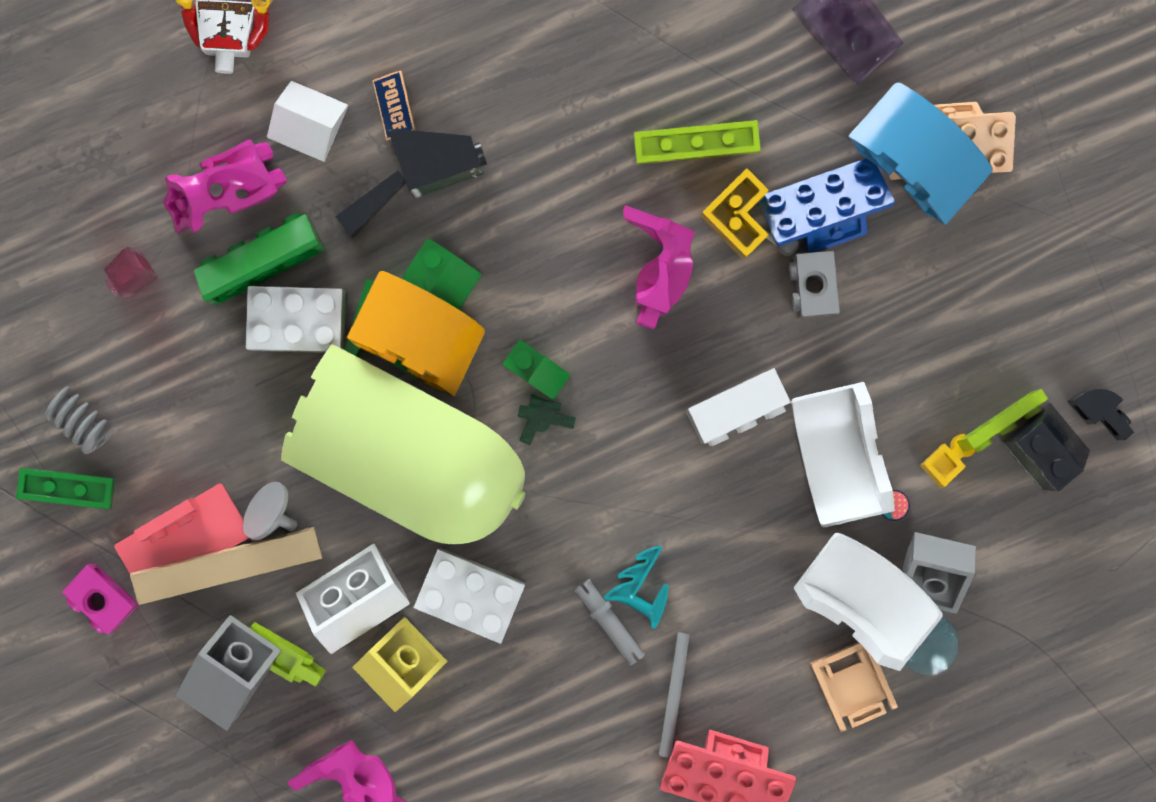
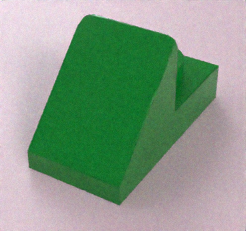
[502,339,570,400]

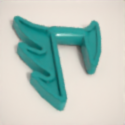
[603,545,669,629]

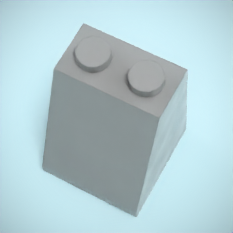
[175,615,282,731]

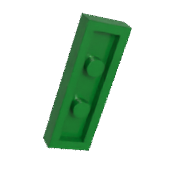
[16,468,115,509]

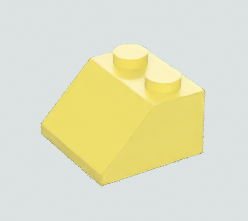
[352,617,448,712]

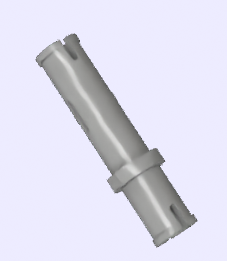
[574,579,645,666]

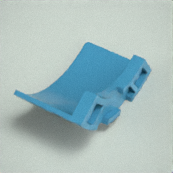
[848,83,993,225]

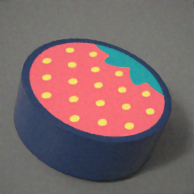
[880,490,910,521]

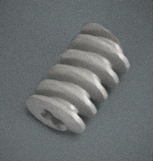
[45,386,115,454]

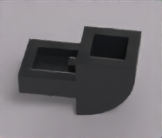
[1068,389,1134,440]

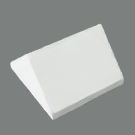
[267,81,349,162]

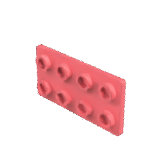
[114,483,249,575]
[660,730,796,802]

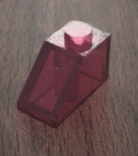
[104,246,158,298]

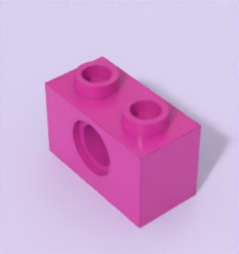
[62,563,139,635]

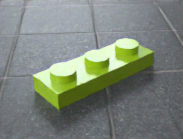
[957,389,1048,453]

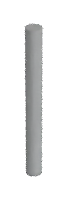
[659,632,690,758]

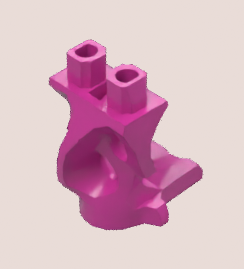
[163,139,287,234]
[623,205,695,330]
[287,740,407,802]

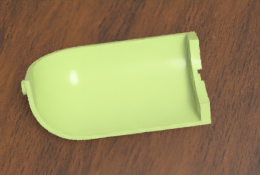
[281,344,526,544]

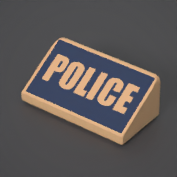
[372,71,416,141]

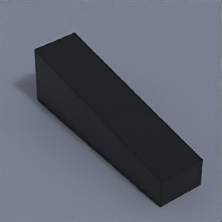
[335,170,406,239]

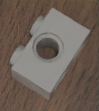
[789,251,840,318]

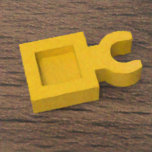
[920,433,975,488]

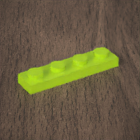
[634,120,761,165]

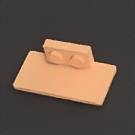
[889,102,1016,180]

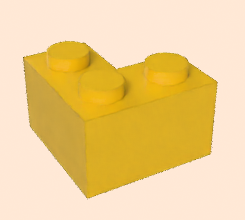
[700,168,769,260]

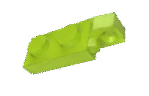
[250,622,326,687]

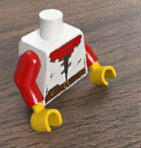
[175,0,273,74]

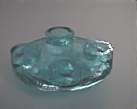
[905,617,959,675]

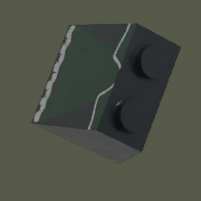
[388,129,487,198]
[1002,403,1090,491]

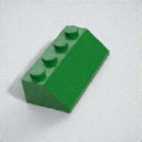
[194,213,326,306]
[386,238,482,378]

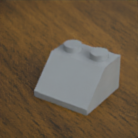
[902,532,976,614]

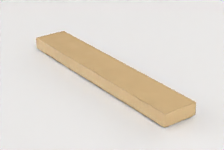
[130,527,322,605]

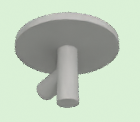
[243,482,297,540]

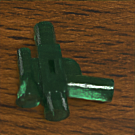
[517,394,576,445]

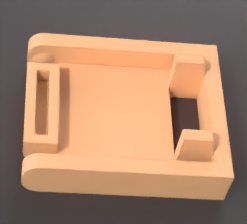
[810,642,898,732]

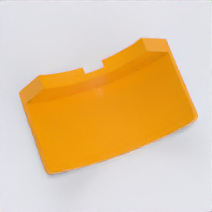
[347,271,485,397]

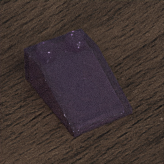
[792,0,903,84]

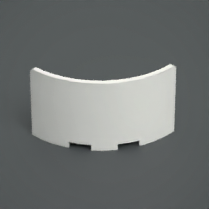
[791,382,895,527]
[794,533,943,671]

